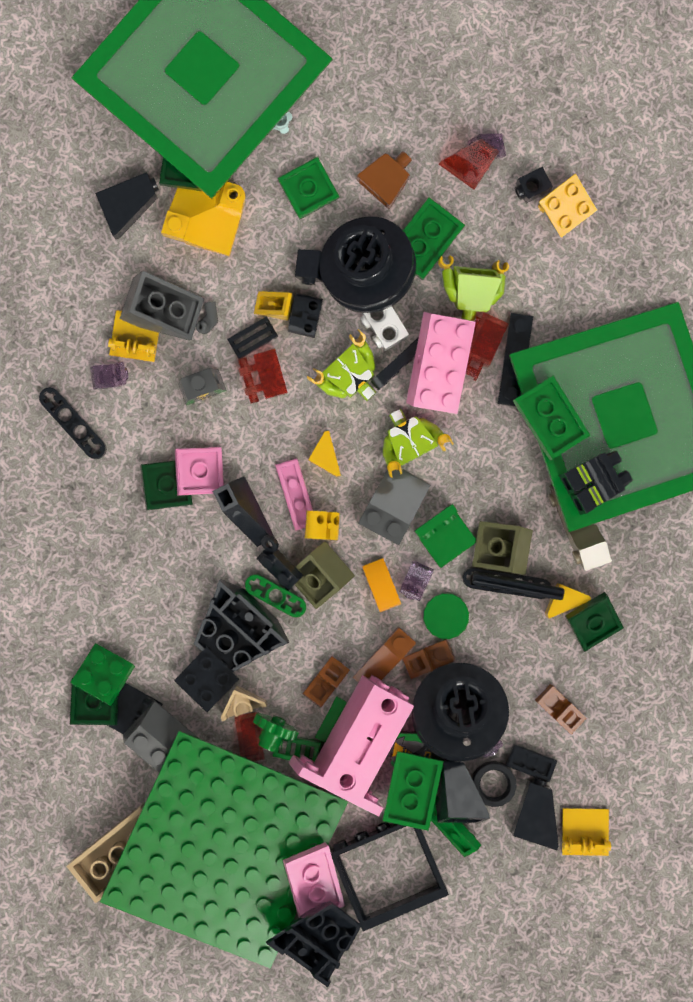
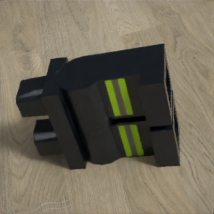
[558,451,633,515]

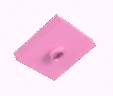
[175,447,224,496]

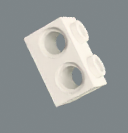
[360,306,409,351]

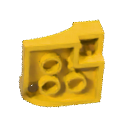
[161,182,246,257]

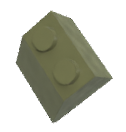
[472,521,533,575]
[295,541,355,609]

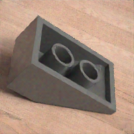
[120,271,204,341]
[358,469,431,545]

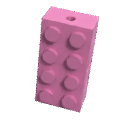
[406,312,476,414]

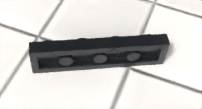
[497,313,534,407]

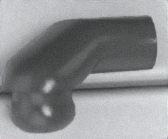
[196,302,218,334]

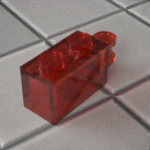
[465,312,509,381]

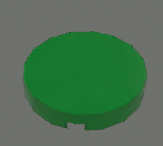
[423,593,469,639]

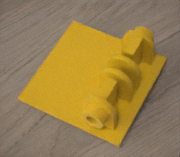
[538,174,597,238]
[108,310,159,362]
[562,808,611,856]

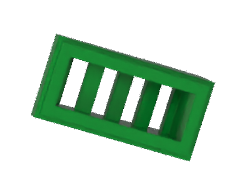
[272,737,324,764]

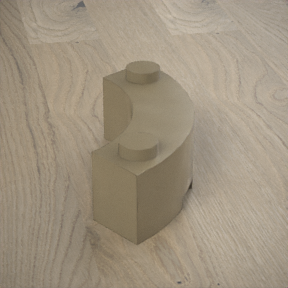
[548,485,612,571]

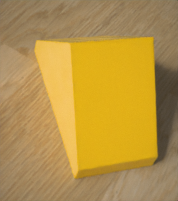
[254,291,293,321]
[308,431,341,477]
[545,583,591,618]

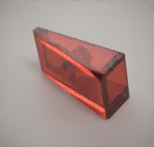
[235,712,265,761]

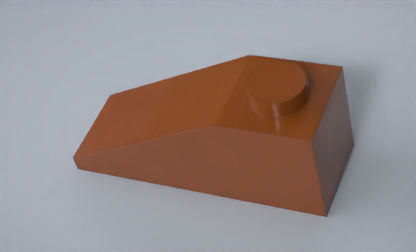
[352,626,416,682]

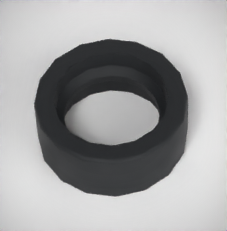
[472,761,517,807]

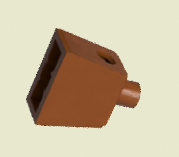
[357,151,412,209]

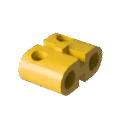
[305,510,340,540]

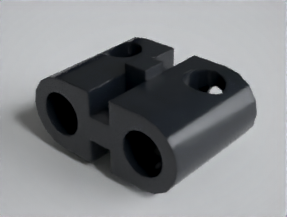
[288,293,323,338]

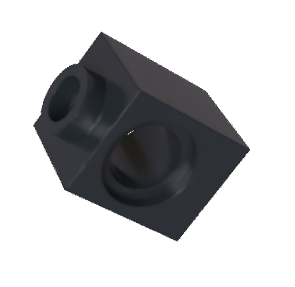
[514,166,553,204]
[295,249,323,285]

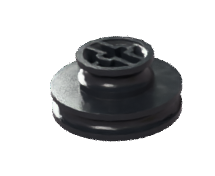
[319,216,417,313]
[412,663,509,762]

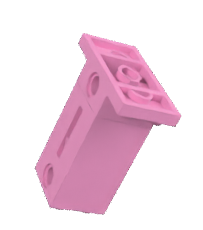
[289,675,414,816]

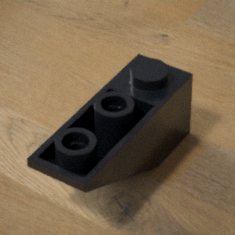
[212,476,274,547]

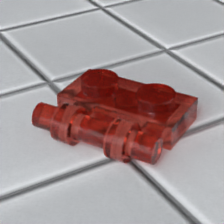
[238,349,288,404]

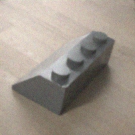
[123,700,200,772]

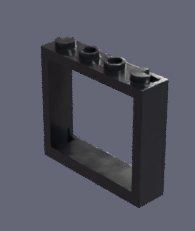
[330,822,449,932]

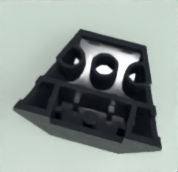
[194,579,289,672]
[266,901,361,987]

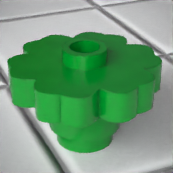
[253,712,299,752]

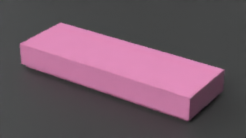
[275,458,313,531]

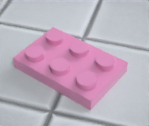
[283,842,345,917]

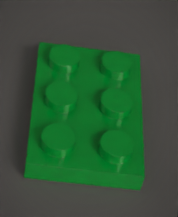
[403,197,465,281]
[513,375,591,460]
[382,750,443,831]

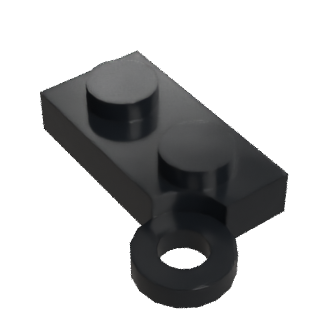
[256,535,304,591]

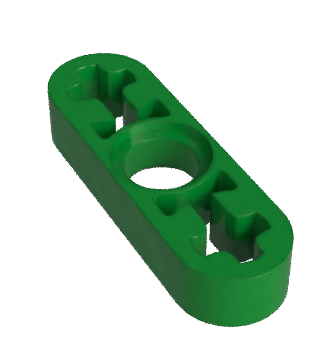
[245,574,307,618]

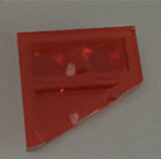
[438,138,499,190]

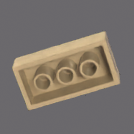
[66,802,145,903]

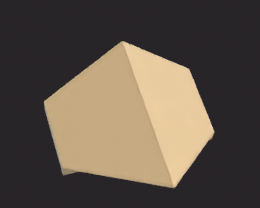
[221,686,268,721]

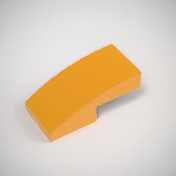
[362,558,401,612]

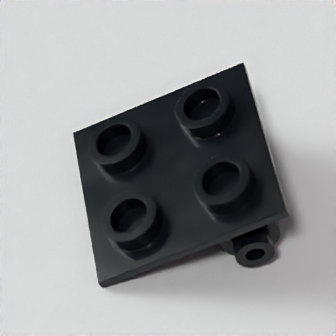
[174,647,239,712]
[107,683,163,734]

